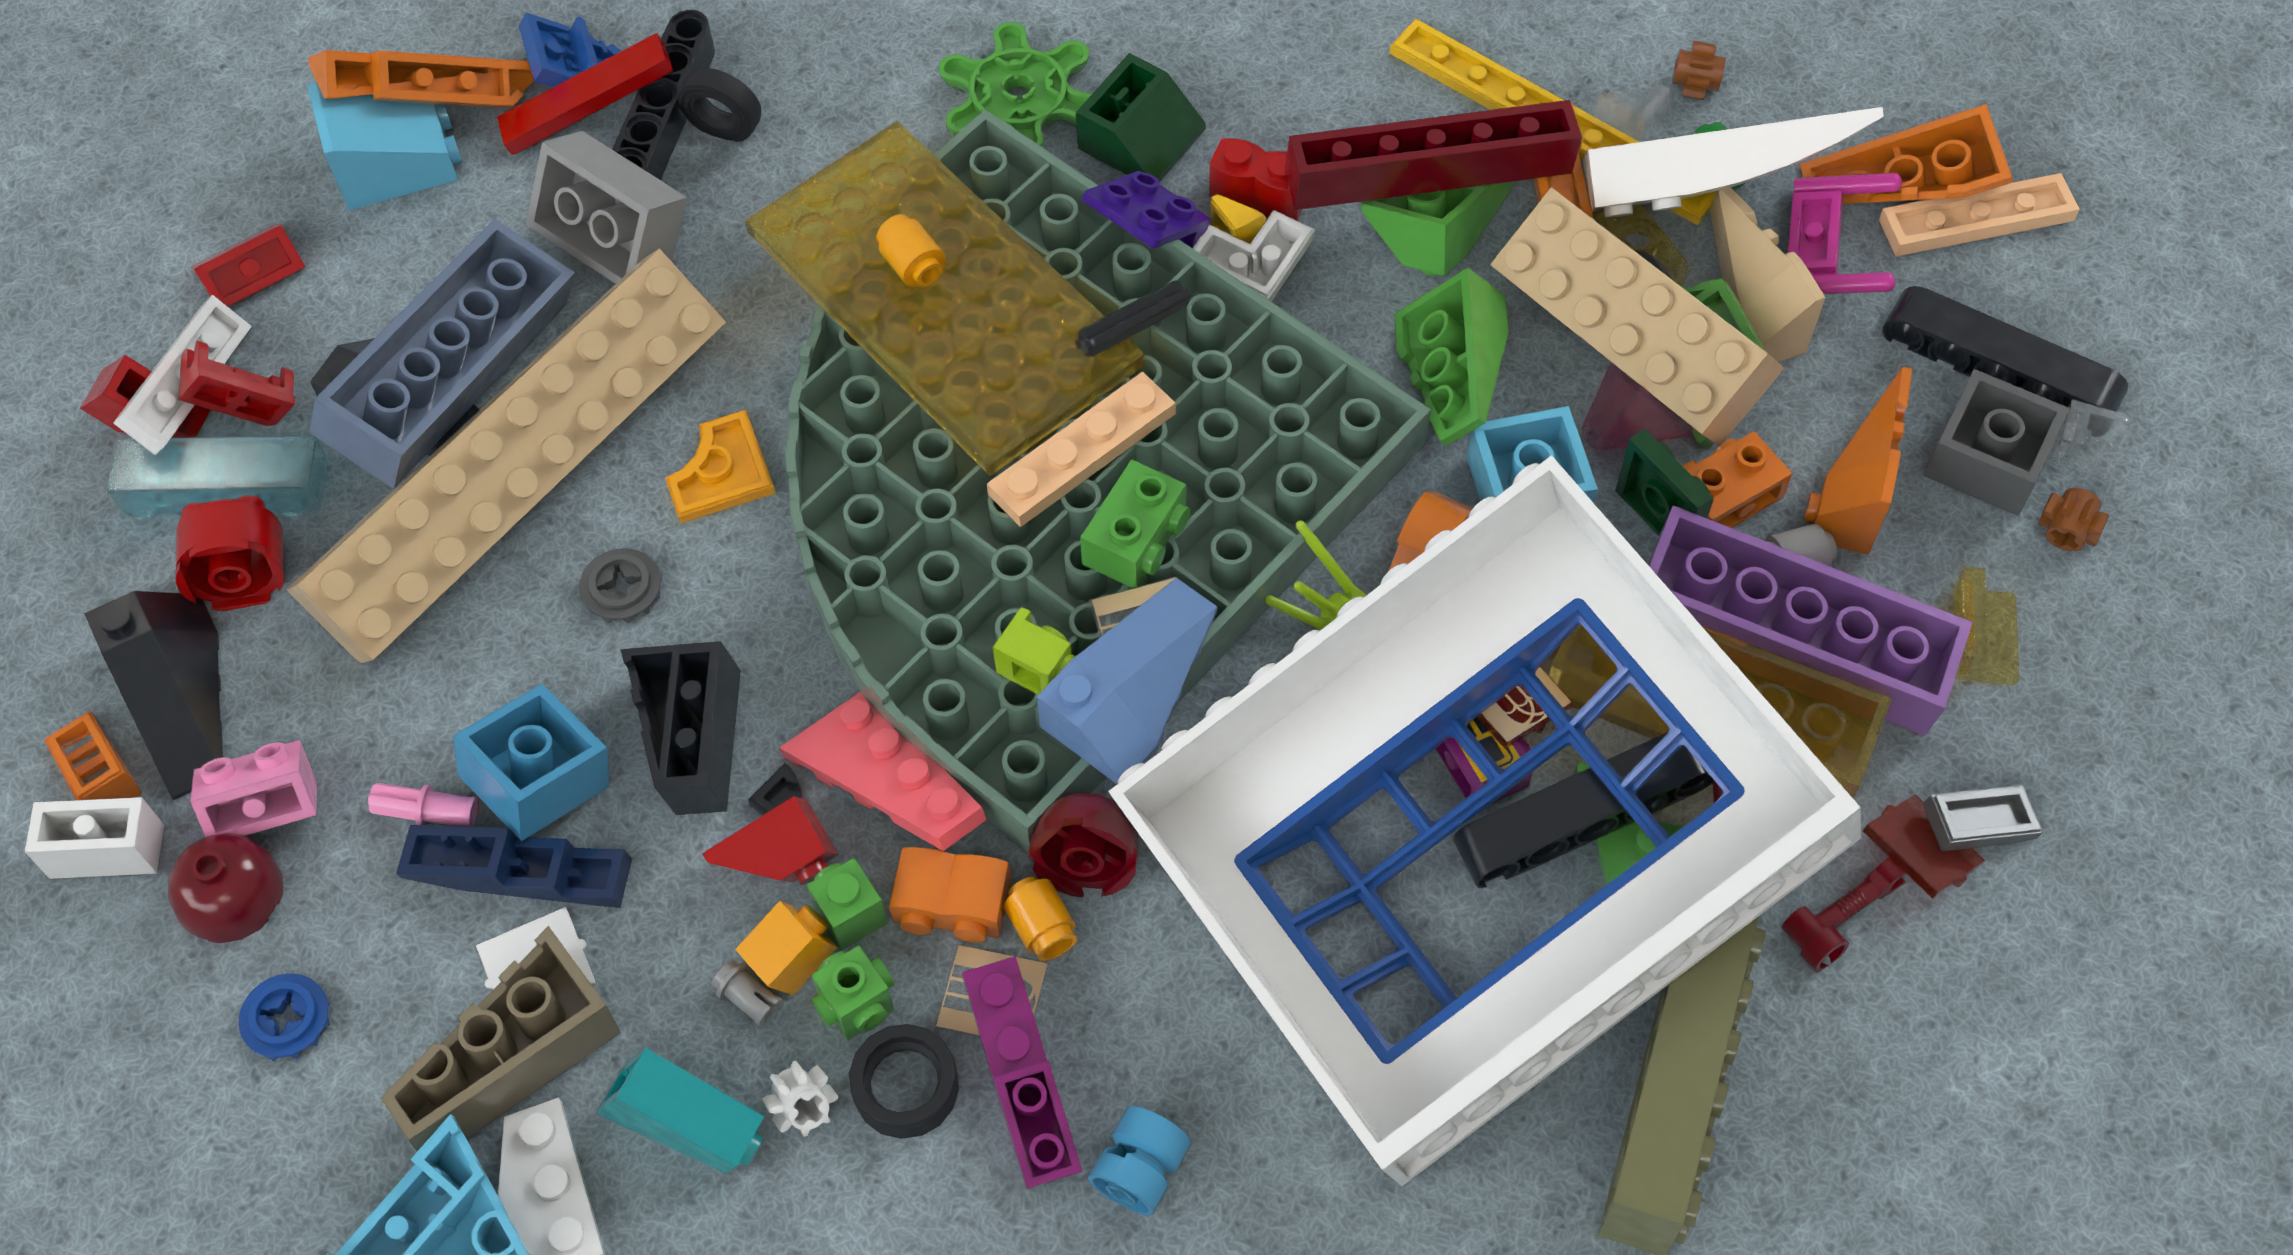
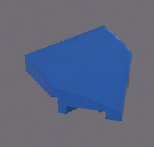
[519,12,621,87]

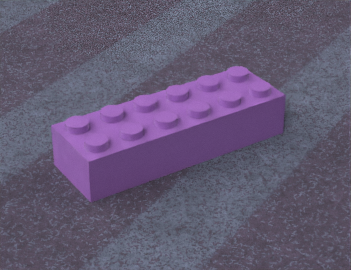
[1648,505,1973,736]

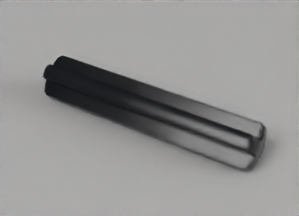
[1075,281,1190,357]

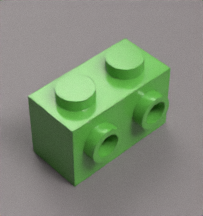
[1080,459,1190,589]

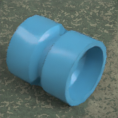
[1088,1106,1191,1216]

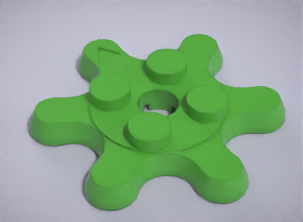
[938,22,1092,147]

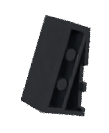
[620,641,741,815]

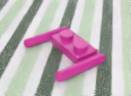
[1788,173,1902,294]

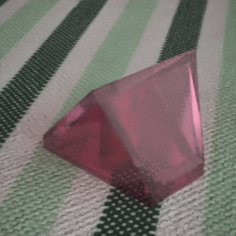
[1581,362,1693,451]

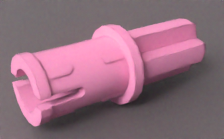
[368,783,480,827]

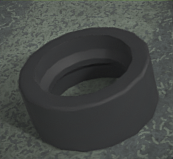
[849,1024,959,1139]

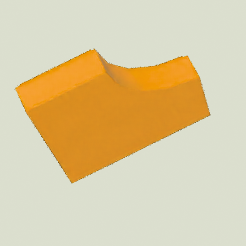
[665,409,776,524]

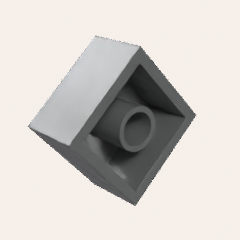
[1923,369,2070,516]

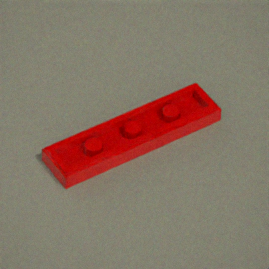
[497,33,673,155]

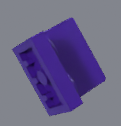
[1082,171,1211,248]

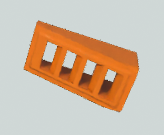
[44,711,142,800]

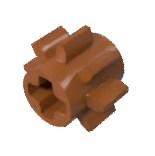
[1672,40,1726,100]
[2038,488,2109,551]

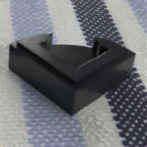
[748,763,803,815]

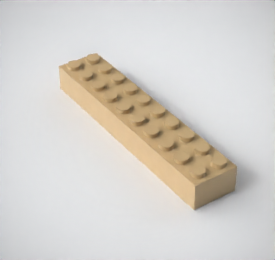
[286,248,726,663]

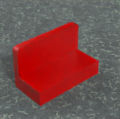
[191,224,305,307]

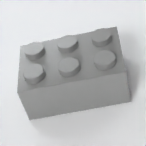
[526,131,687,284]

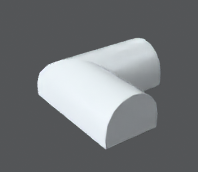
[1192,210,1315,302]

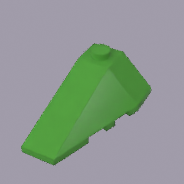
[1394,268,1509,446]

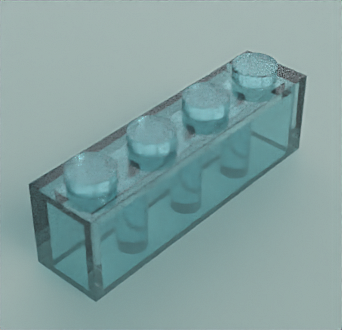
[107,436,329,519]

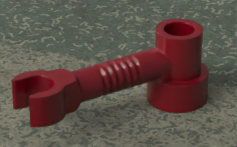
[1782,855,1910,973]

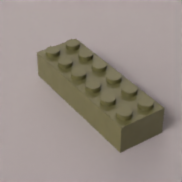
[1598,916,1766,1255]

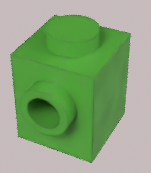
[806,858,888,951]

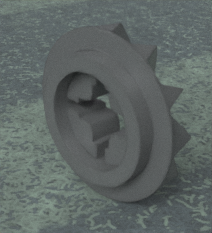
[579,548,662,623]

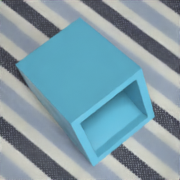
[306,82,463,210]

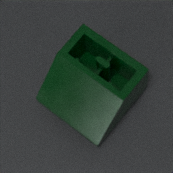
[1076,53,1206,182]

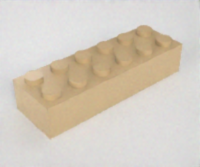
[1490,187,1785,446]

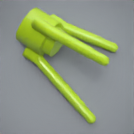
[1265,520,1367,630]

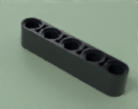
[612,10,715,180]
[1882,286,2128,433]
[1453,732,1714,889]

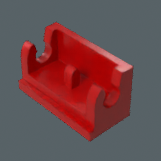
[178,340,295,426]

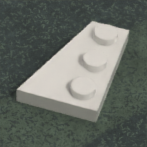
[498,1097,606,1255]

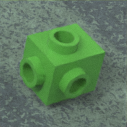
[811,945,895,1040]

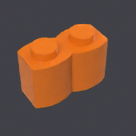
[889,847,1012,943]

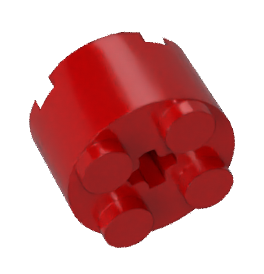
[175,495,284,612]

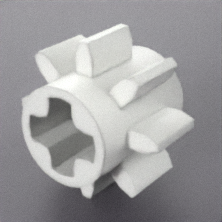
[762,1061,838,1137]

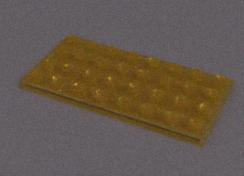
[745,121,1145,476]

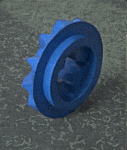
[239,974,330,1062]

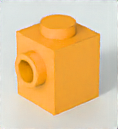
[735,901,838,995]

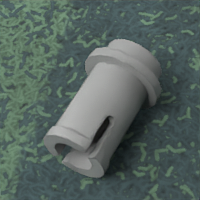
[711,959,784,1028]

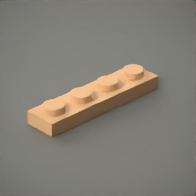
[1879,173,2080,257]
[987,372,1176,527]

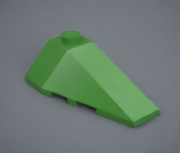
[1361,181,1517,276]

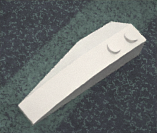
[1582,107,1884,218]

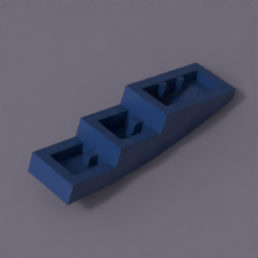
[396,825,632,908]

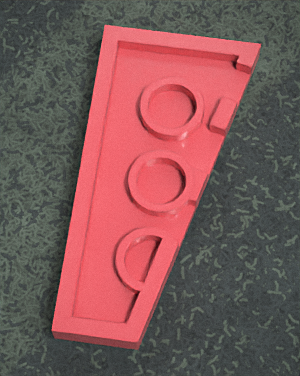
[779,692,987,851]

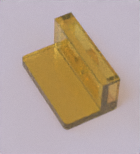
[1952,566,2019,685]

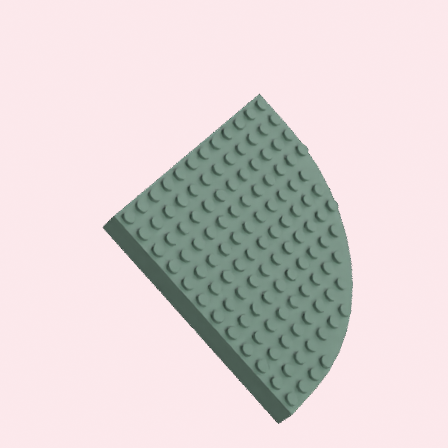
[785,109,1431,854]

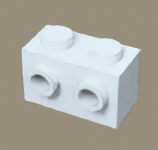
[25,797,164,879]

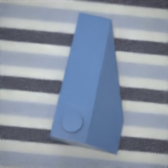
[1037,578,1217,784]

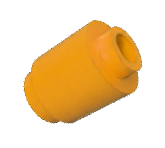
[876,214,946,288]
[1003,877,1077,961]

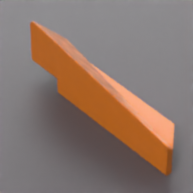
[308,50,534,108]

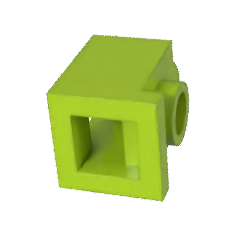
[993,607,1076,695]

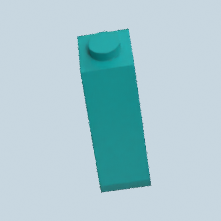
[596,1047,765,1173]

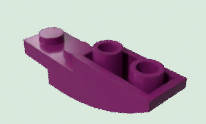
[962,956,1082,1189]

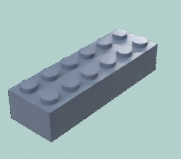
[309,219,575,489]

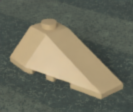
[1710,187,1826,362]

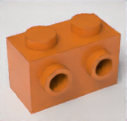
[1683,431,1792,528]

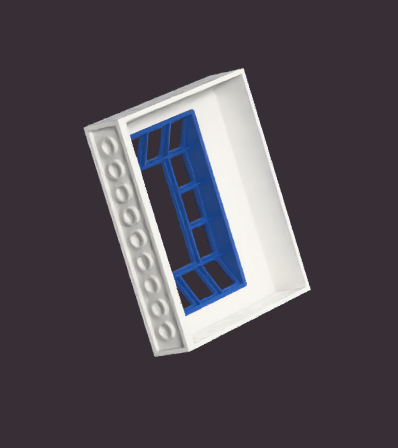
[1108,455,1861,1186]

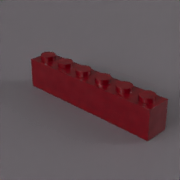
[1284,100,1582,210]

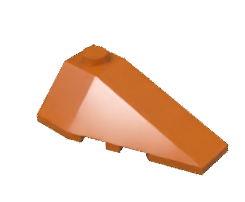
[1799,104,2013,204]
[1803,367,1912,555]

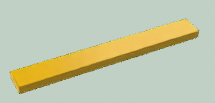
[1389,19,1716,226]

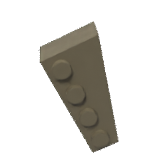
[381,925,621,1151]

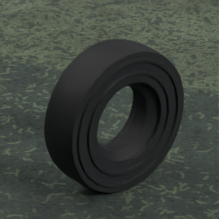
[677,68,761,142]

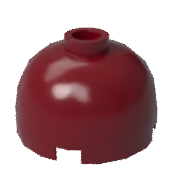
[1029,793,1138,897]
[168,833,283,944]

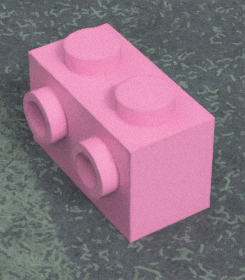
[190,740,317,837]

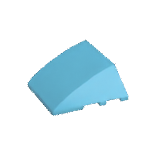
[326,1114,530,1255]

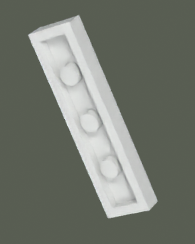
[113,295,252,455]

